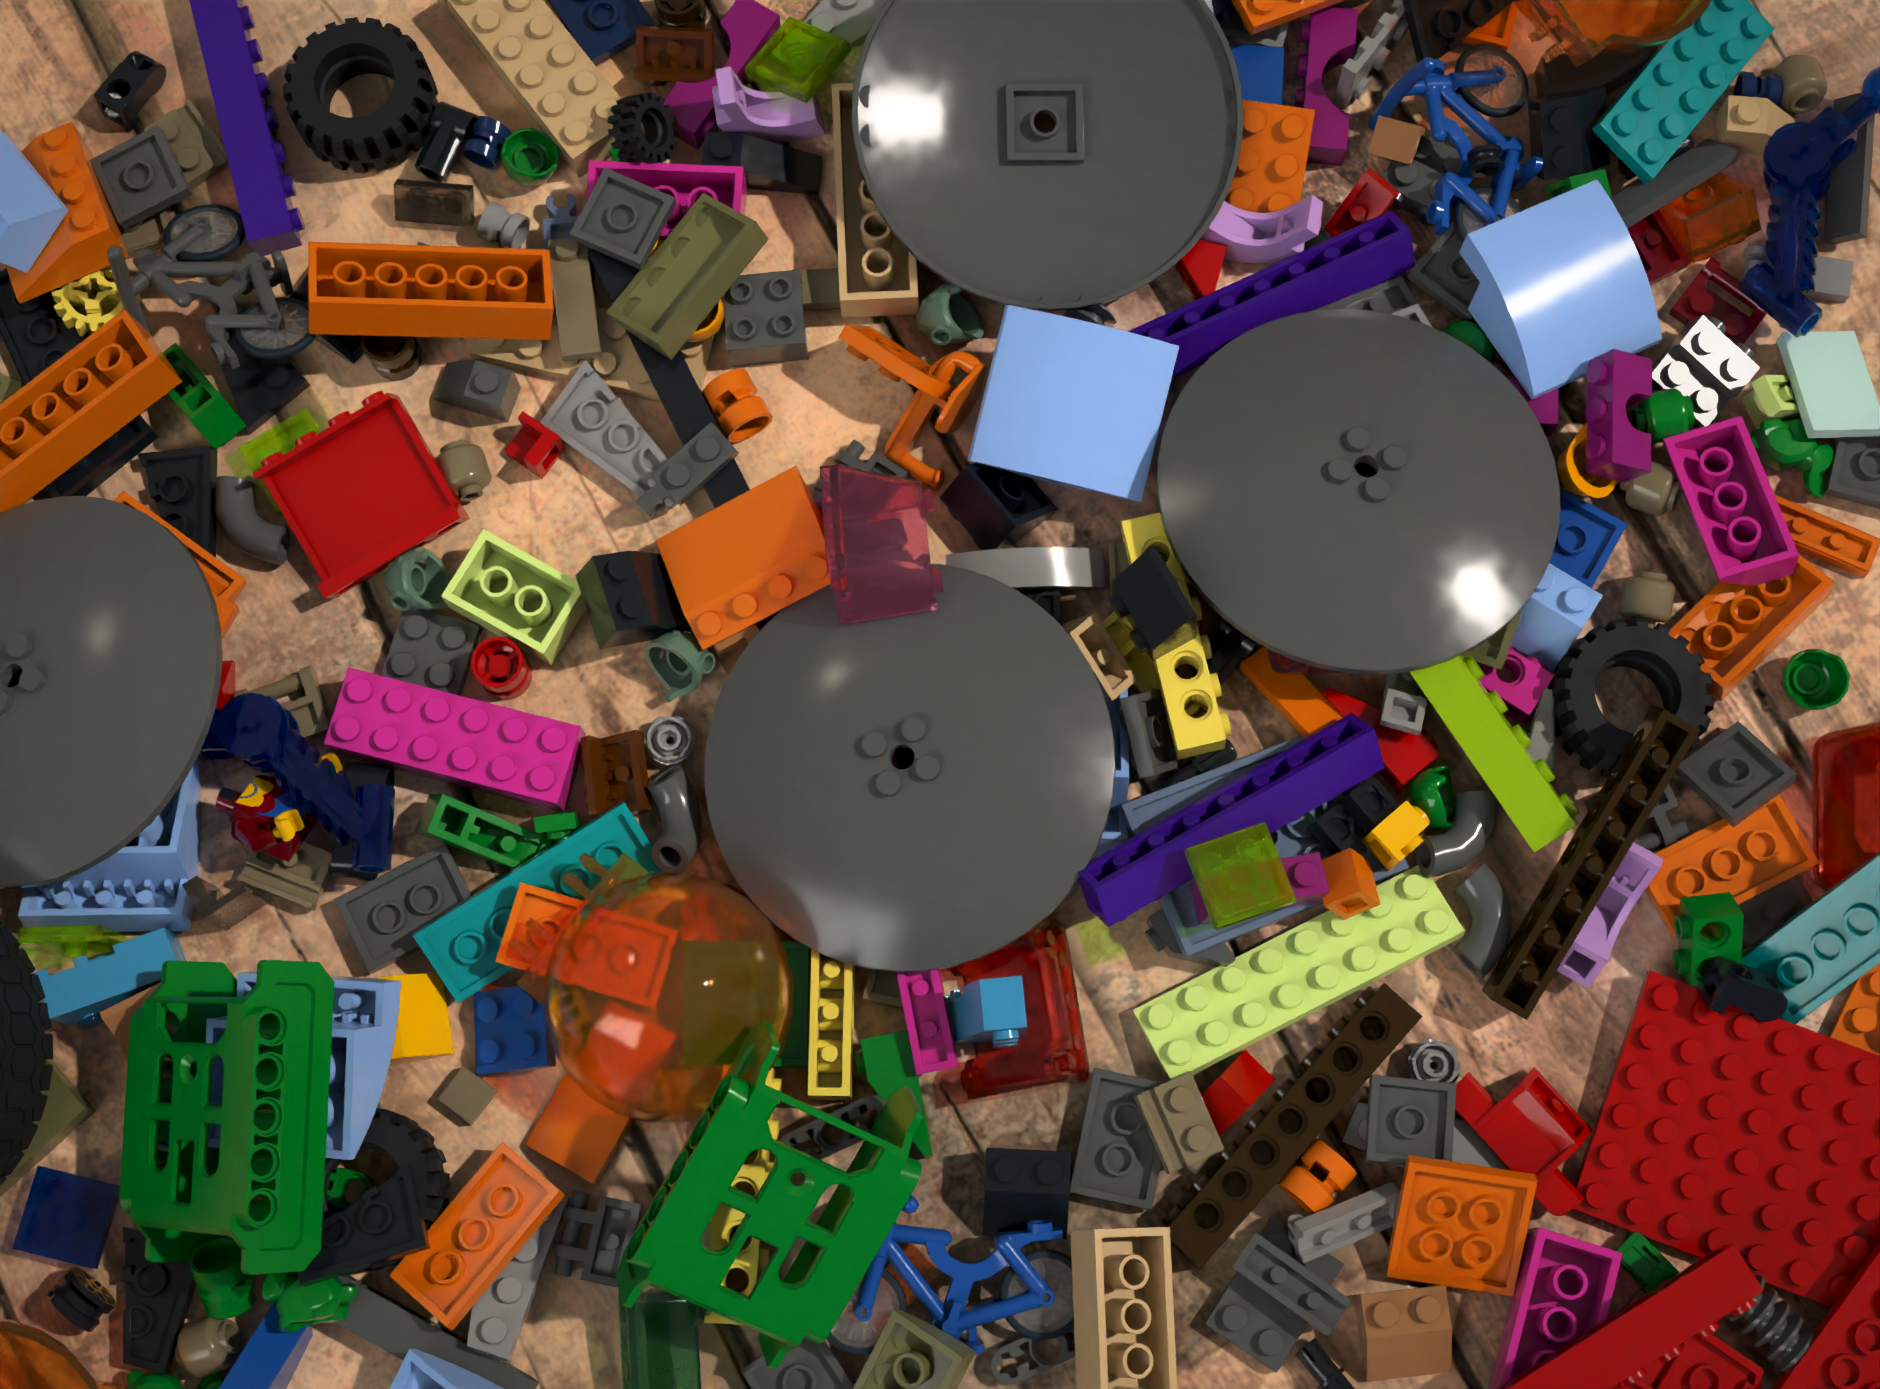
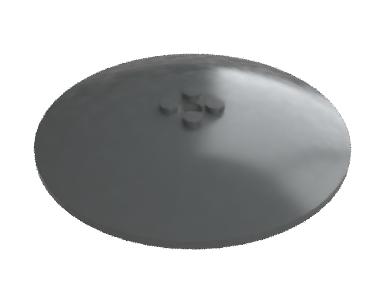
[851,0,1243,311]
[1156,309,1561,675]
[0,496,223,889]
[705,562,1116,972]

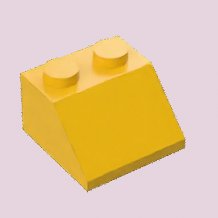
[373,973,455,1066]

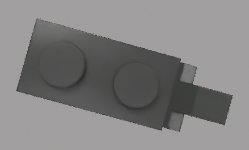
[636,422,739,517]

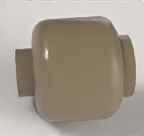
[1772,55,1828,113]
[436,440,492,502]
[1620,460,1682,517]
[1619,570,1675,629]
[175,1316,243,1378]

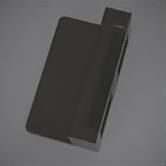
[182,876,267,931]

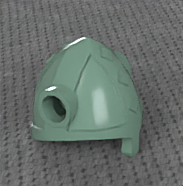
[916,282,984,345]
[383,547,452,611]
[643,630,715,702]

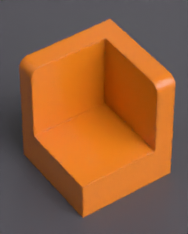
[1322,848,1380,920]

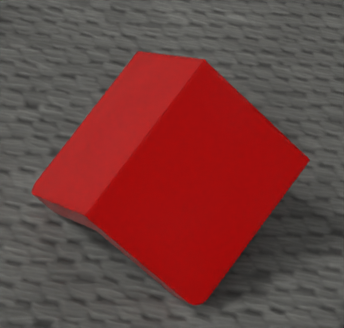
[505,411,565,479]

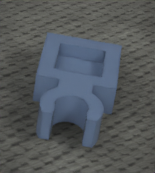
[542,194,579,250]

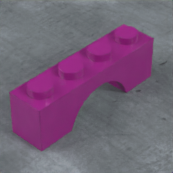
[663,0,783,150]
[1294,7,1358,166]

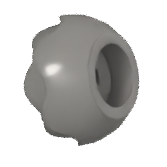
[644,716,695,765]
[1408,1039,1461,1083]

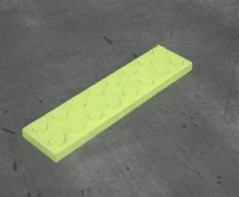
[1133,865,1465,1079]

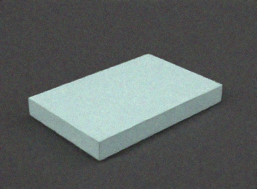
[1776,331,1880,438]

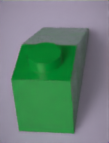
[163,342,247,450]
[414,794,552,869]
[854,1030,933,1159]

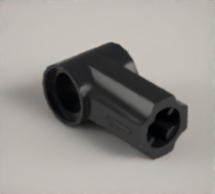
[414,101,478,182]
[1189,619,1259,687]

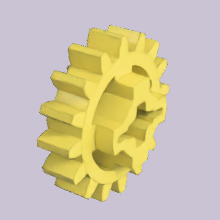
[52,266,142,337]

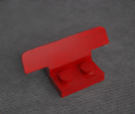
[1455,1067,1592,1216]

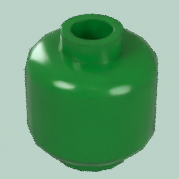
[1632,388,1695,444]

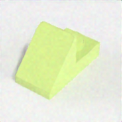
[1742,375,1801,429]

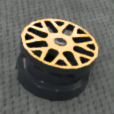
[47,1266,116,1332]

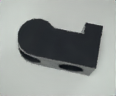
[94,51,166,131]
[1697,955,1788,1022]

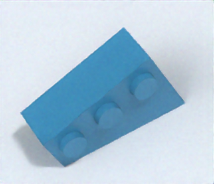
[33,928,186,1030]
[945,975,1027,1048]

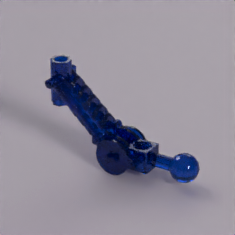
[1740,66,1880,338]
[199,693,395,873]

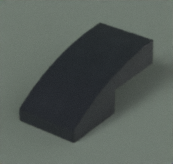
[1308,775,1400,855]

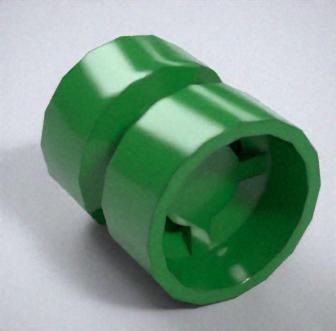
[188,1236,258,1319]

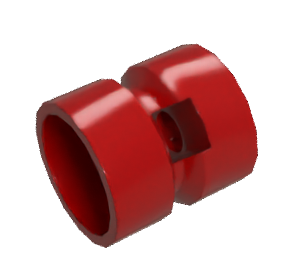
[471,636,532,700]

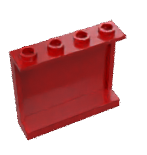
[252,391,470,599]

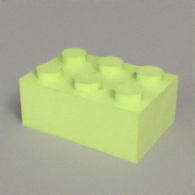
[441,529,586,665]

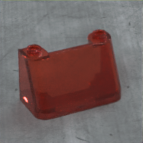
[1812,721,1880,891]
[945,918,1089,1100]

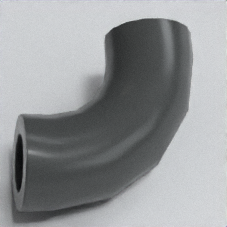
[215,476,290,565]
[646,764,702,875]
[1415,790,1496,877]
[1453,863,1513,979]

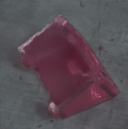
[820,463,944,625]

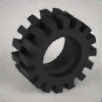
[608,92,678,163]

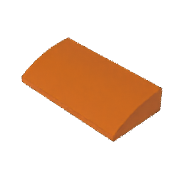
[1668,555,1834,701]
[525,998,680,1185]

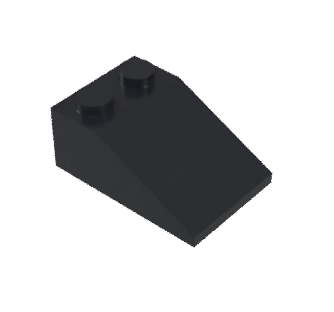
[575,551,693,649]

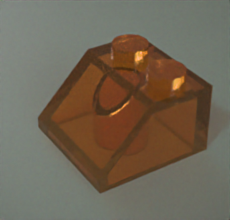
[1659,172,1761,263]

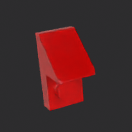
[1324,168,1400,238]

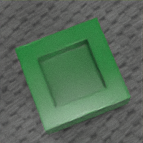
[534,811,581,840]

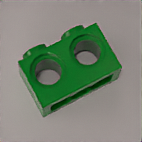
[1673,892,1744,988]

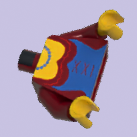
[215,753,343,862]

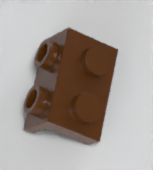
[633,25,714,86]
[580,730,652,817]

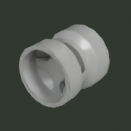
[477,202,530,249]

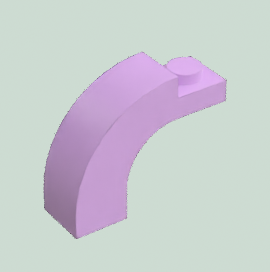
[712,66,826,143]
[1200,195,1323,264]
[1557,842,1663,988]

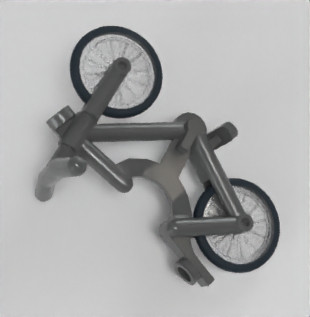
[107,204,317,369]

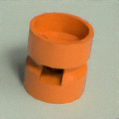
[702,368,773,443]
[1277,1138,1357,1215]

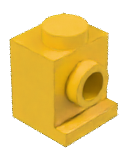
[1361,800,1430,871]

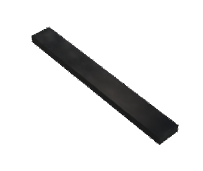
[588,250,750,508]

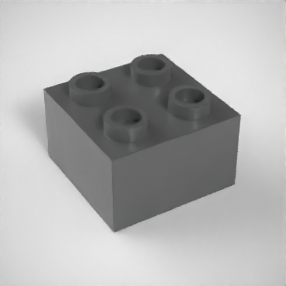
[723,269,809,367]

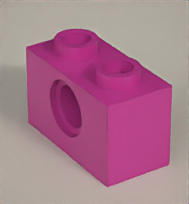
[1476,646,1554,724]

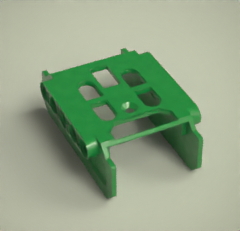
[119,960,334,1275]
[616,1020,924,1370]

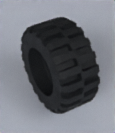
[283,17,439,173]
[1548,618,1714,778]
[322,1108,451,1271]

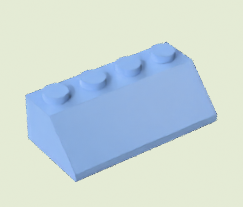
[0,131,69,273]
[1512,563,1603,673]

